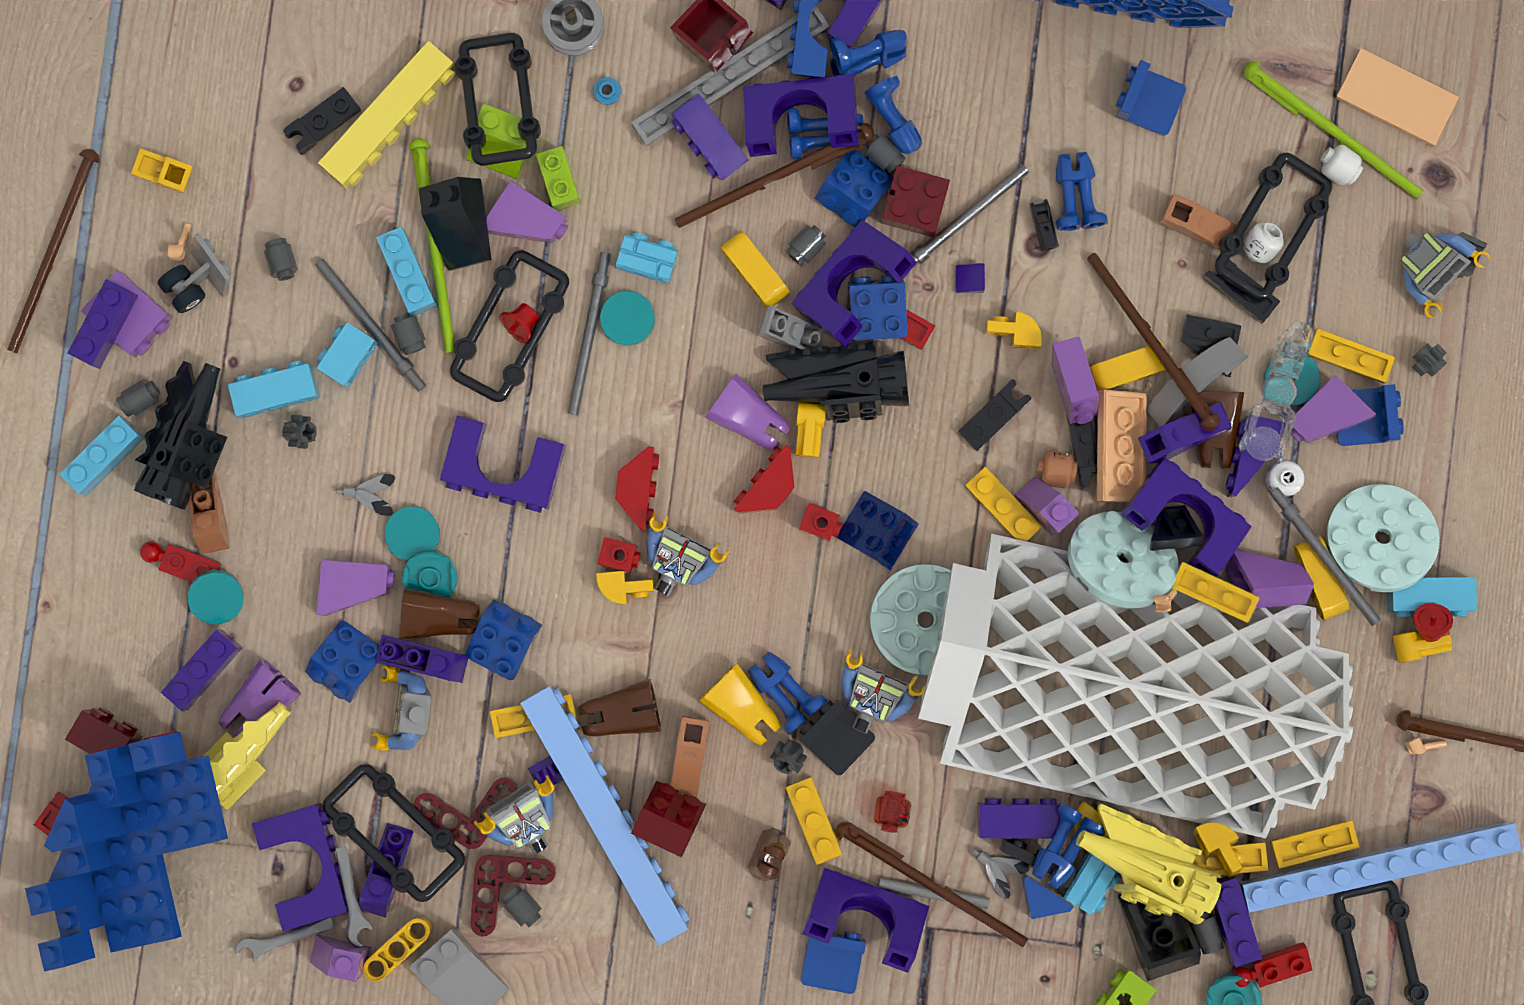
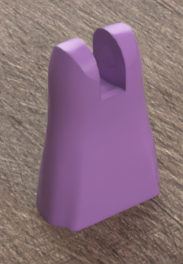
[705,373,791,450]
[219,658,301,738]

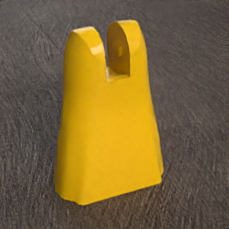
[699,663,781,746]

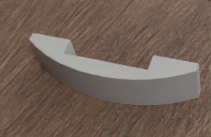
[1147,337,1248,426]

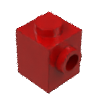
[799,503,843,542]
[597,537,641,573]

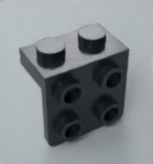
[799,699,875,775]

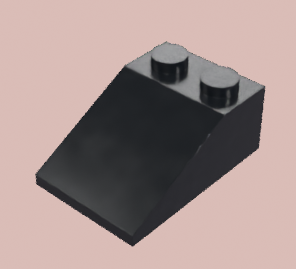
[418,177,492,271]
[1117,894,1201,981]

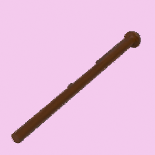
[675,123,874,228]
[7,149,100,353]
[1087,253,1220,431]
[1396,710,1524,752]
[835,821,1029,947]

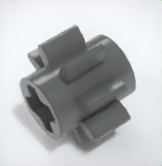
[1412,343,1447,377]
[282,415,317,449]
[770,740,807,774]

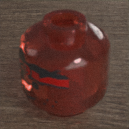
[873,791,912,833]

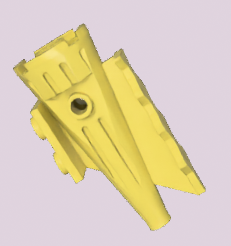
[204,702,291,810]
[1076,804,1221,924]

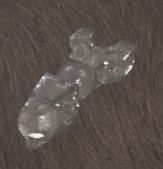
[1239,322,1313,464]

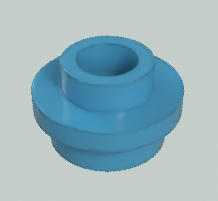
[594,77,621,105]

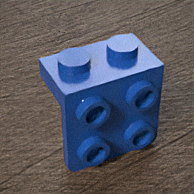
[1115,60,1186,136]
[814,150,893,227]
[848,275,908,341]
[1337,384,1404,446]
[465,599,542,680]
[305,621,379,703]
[801,931,866,994]

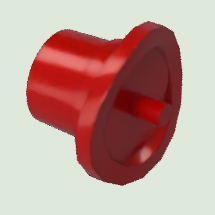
[499,303,539,344]
[1413,603,1453,642]

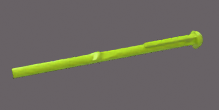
[1244,61,1423,199]
[409,138,455,353]

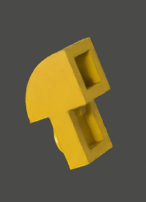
[131,148,193,193]
[985,312,1042,350]
[596,571,655,605]
[1193,822,1243,878]

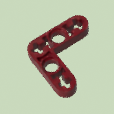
[414,778,517,849]
[471,855,556,937]

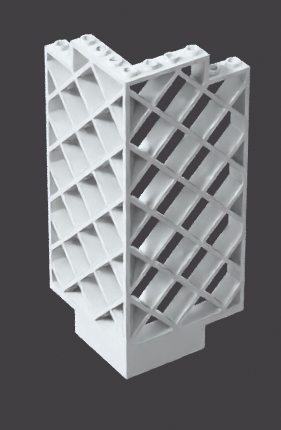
[918,534,1353,838]

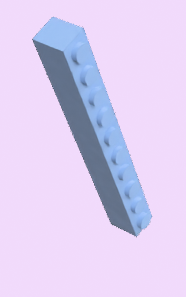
[520,685,690,946]
[1239,821,1522,913]

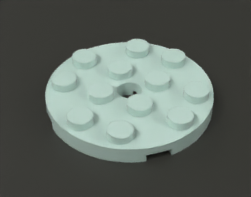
[1326,484,1440,592]
[1068,511,1179,608]
[870,564,951,675]

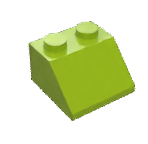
[466,103,526,180]

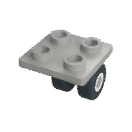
[158,233,231,313]

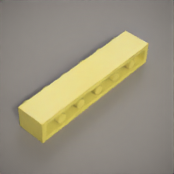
[318,41,455,189]

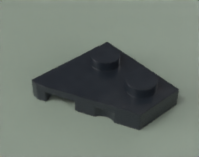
[1181,314,1242,377]
[1150,505,1203,551]

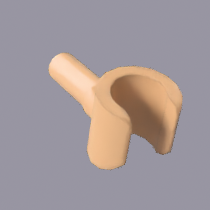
[168,223,191,261]
[1153,589,1177,613]
[1405,737,1447,755]

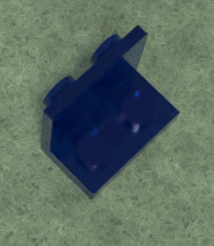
[837,491,919,571]

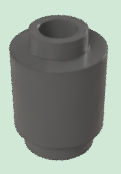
[865,134,906,174]
[786,225,826,266]
[264,238,298,281]
[391,313,426,355]
[117,379,160,417]
[501,885,542,927]
[1189,912,1224,954]

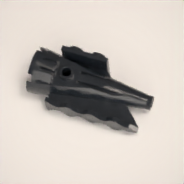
[763,340,909,423]
[134,361,227,510]

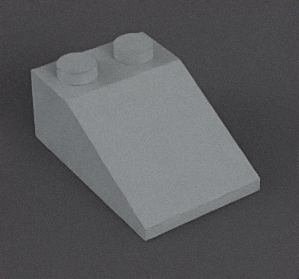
[409,926,509,1005]

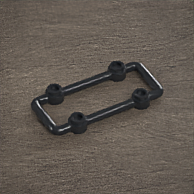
[454,33,541,166]
[1215,152,1332,300]
[450,250,570,402]
[322,764,465,902]
[1331,880,1429,1005]

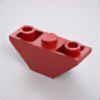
[733,445,794,514]
[615,446,660,531]

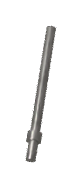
[911,165,1029,267]
[567,252,611,416]
[315,258,427,392]
[1269,487,1381,626]

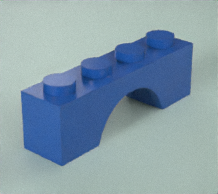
[787,0,828,78]

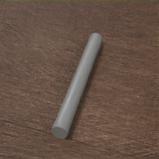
[878,878,989,909]

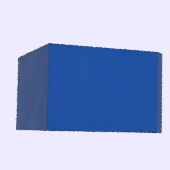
[1021,873,1073,919]

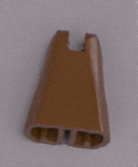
[1192,391,1244,469]
[399,587,480,639]
[578,679,661,737]
[748,828,791,881]

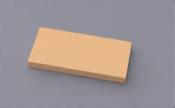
[1335,48,1459,147]
[1097,390,1147,503]

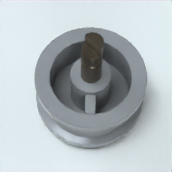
[542,0,604,56]

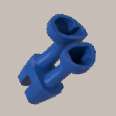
[830,30,907,76]
[864,76,923,154]
[787,108,864,159]
[1056,152,1108,231]
[748,652,827,735]
[1032,802,1105,889]

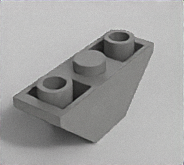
[757,305,822,350]

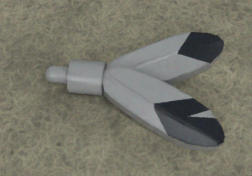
[336,474,395,516]
[972,848,1030,899]

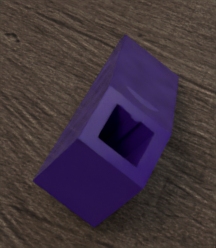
[1138,402,1232,463]
[1225,415,1282,498]
[375,635,469,683]
[359,823,414,918]

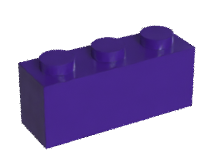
[670,93,749,180]
[67,279,138,369]
[160,629,243,711]
[978,798,1061,839]
[1213,876,1262,967]

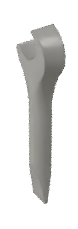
[335,846,372,947]
[235,917,334,962]

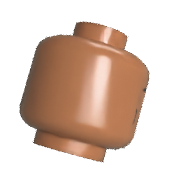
[1036,451,1078,488]

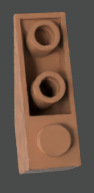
[1159,194,1244,249]
[189,470,229,555]
[671,716,710,798]

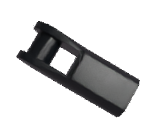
[1029,199,1059,251]

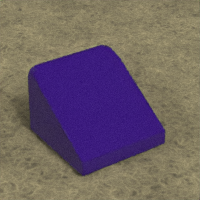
[956,263,985,293]

